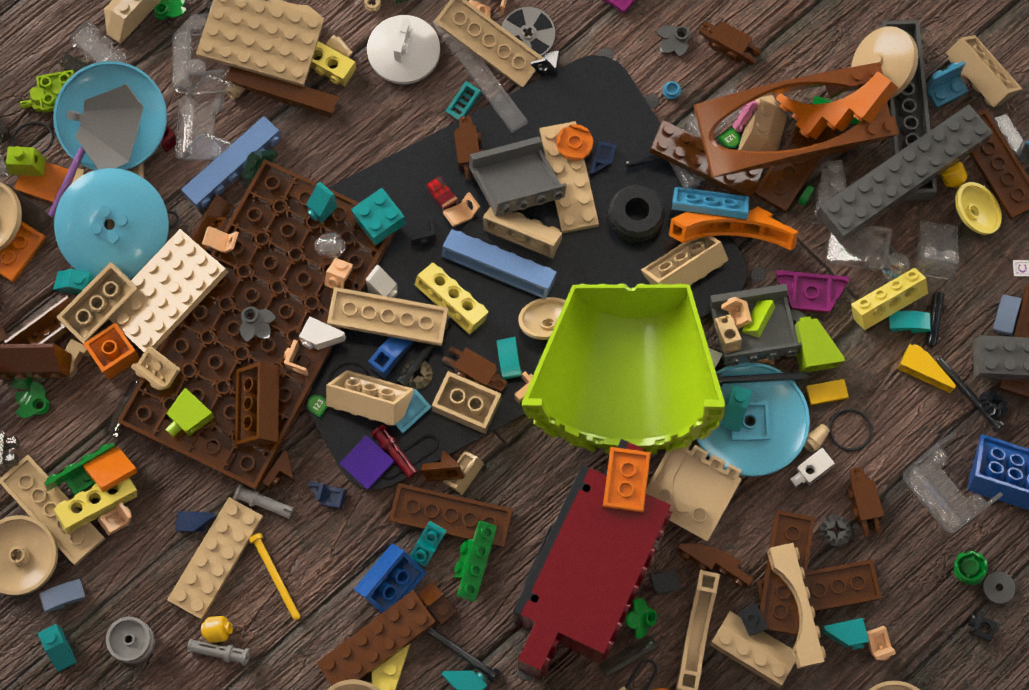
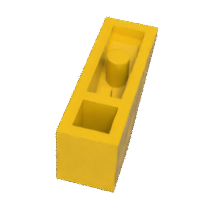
[897,344,956,393]

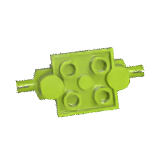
[20,70,75,113]

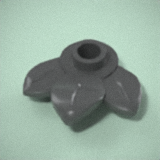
[656,25,691,56]
[240,307,276,342]

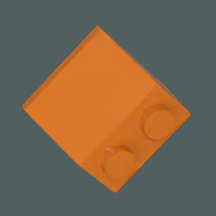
[83,322,140,381]

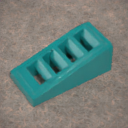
[445,81,482,120]

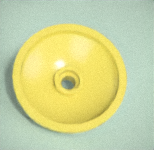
[955,182,1002,235]

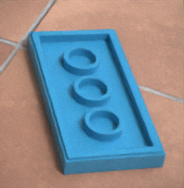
[672,187,749,219]

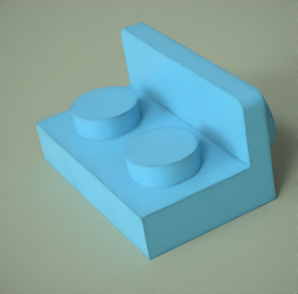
[395,388,431,433]

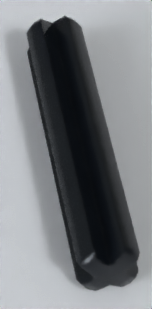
[926,292,944,347]

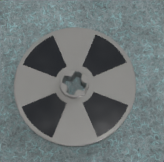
[502,7,555,56]

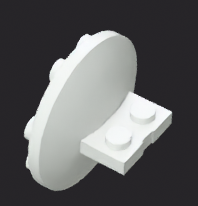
[367,15,440,84]

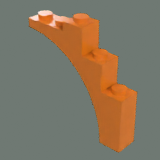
[776,72,898,140]
[669,207,798,250]

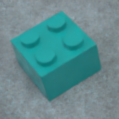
[351,188,406,245]

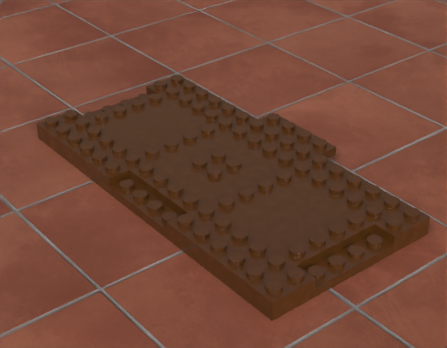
[117,159,396,491]

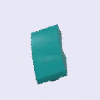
[889,311,931,333]
[497,337,522,379]
[409,521,447,567]

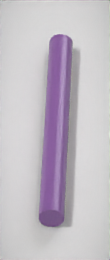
[48,147,86,218]

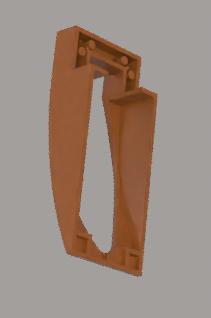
[693,62,899,178]

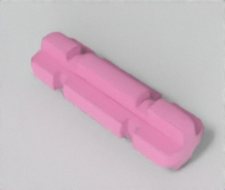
[733,100,758,132]

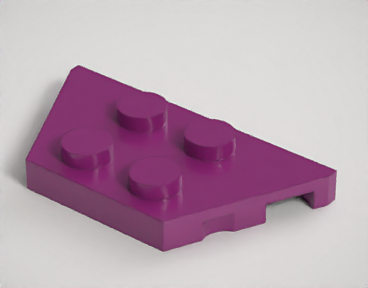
[775,270,850,313]

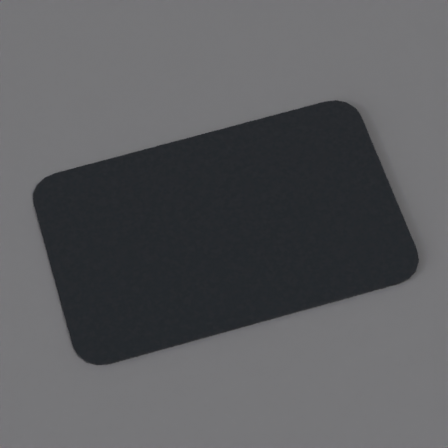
[304,55,747,490]

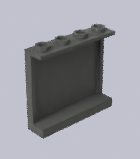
[469,137,567,216]
[709,284,801,366]

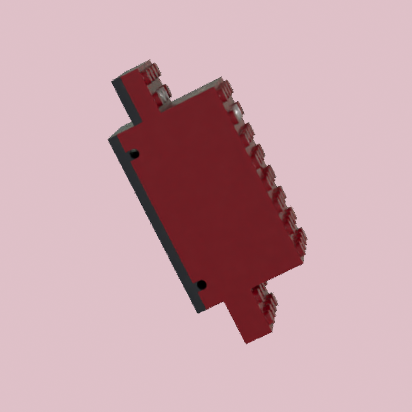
[513,439,673,679]

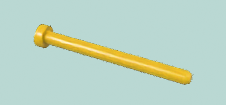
[249,533,300,621]

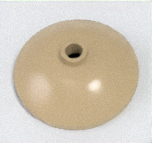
[518,297,566,340]

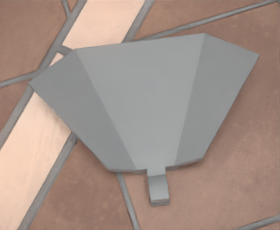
[66,84,144,170]

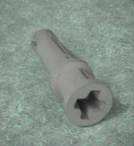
[233,484,294,519]
[187,639,250,666]

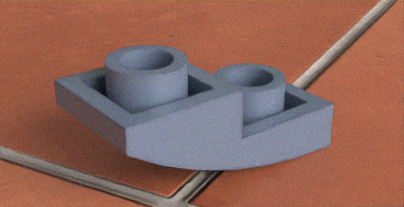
[993,295,1022,336]
[39,579,85,613]

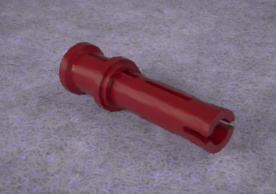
[371,424,418,479]

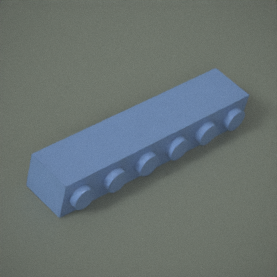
[181,116,281,211]
[441,229,557,299]

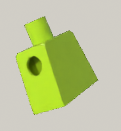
[6,146,46,176]
[165,388,215,438]

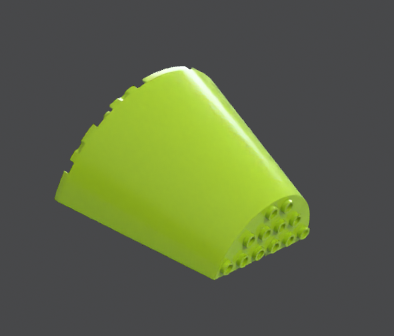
[522,283,725,455]

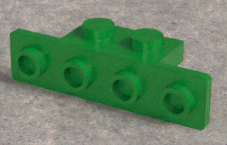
[44,442,116,496]
[454,521,497,602]

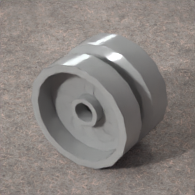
[106,616,155,664]

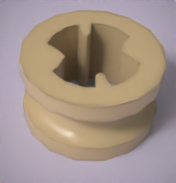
[364,0,381,12]

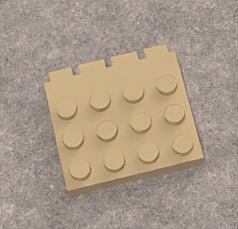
[646,443,742,541]

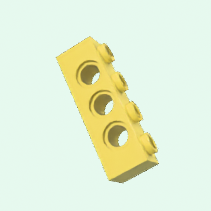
[310,41,356,86]
[414,263,488,334]
[851,268,928,330]
[54,478,137,534]

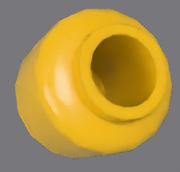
[940,161,967,188]
[201,616,233,643]

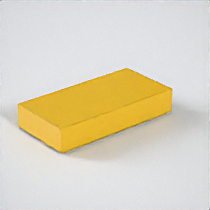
[806,379,849,406]

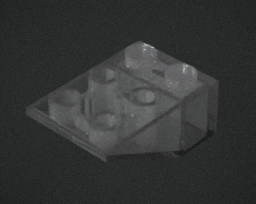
[915,220,959,280]
[826,226,892,272]

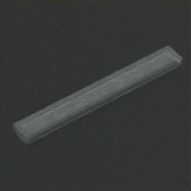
[432,20,527,133]

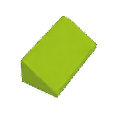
[742,300,775,338]

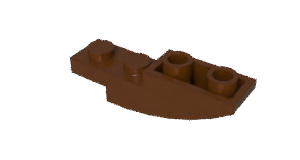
[676,544,754,588]

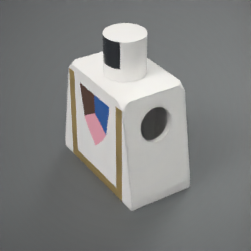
[790,448,835,488]

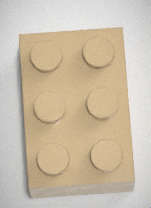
[432,371,502,434]

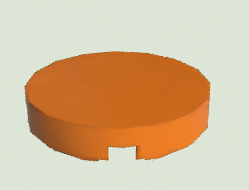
[556,124,594,161]

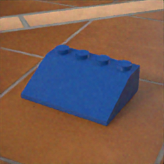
[967,434,1029,510]

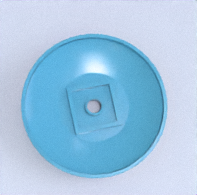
[53,61,167,171]
[54,168,169,279]
[697,362,810,477]

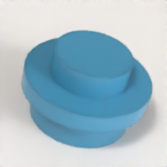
[663,81,681,100]

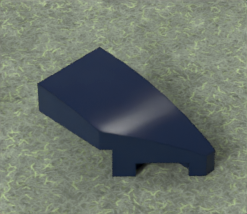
[590,141,617,174]
[308,481,347,510]
[175,511,217,532]

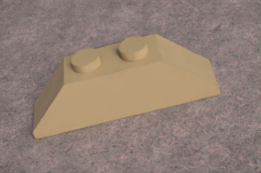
[104,0,161,44]
[738,95,787,151]

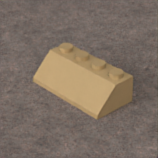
[946,35,1022,107]
[483,207,562,259]
[641,236,728,286]
[57,262,138,343]
[326,370,414,425]
[710,611,795,688]

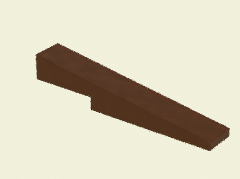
[225,66,338,118]

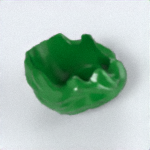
[954,551,988,585]

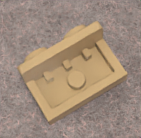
[131,346,181,390]

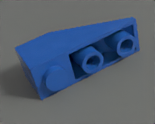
[368,337,415,379]

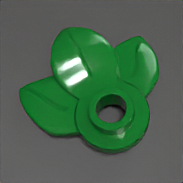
[154,0,187,20]
[15,381,50,418]
[625,598,657,639]

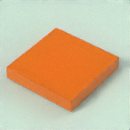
[83,446,138,492]

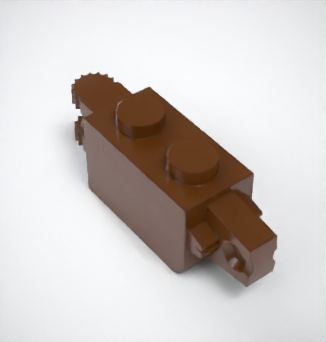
[699,22,762,65]
[454,116,483,180]
[442,346,507,393]
[846,467,884,537]

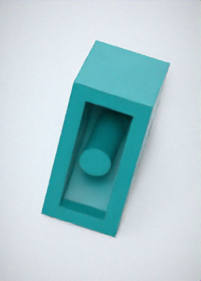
[306,182,337,223]
[53,269,94,295]
[720,385,752,432]
[821,618,869,650]
[37,624,77,672]
[442,671,487,690]

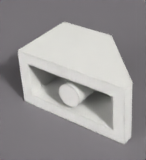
[365,265,398,298]
[299,317,346,350]

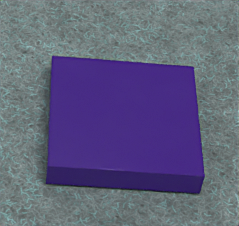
[339,435,395,491]

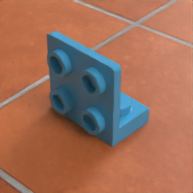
[926,61,969,110]

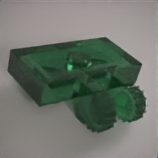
[242,149,278,180]

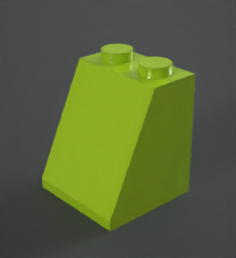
[794,317,845,372]

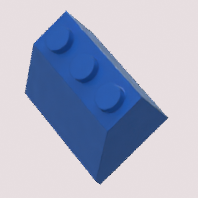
[354,544,427,613]

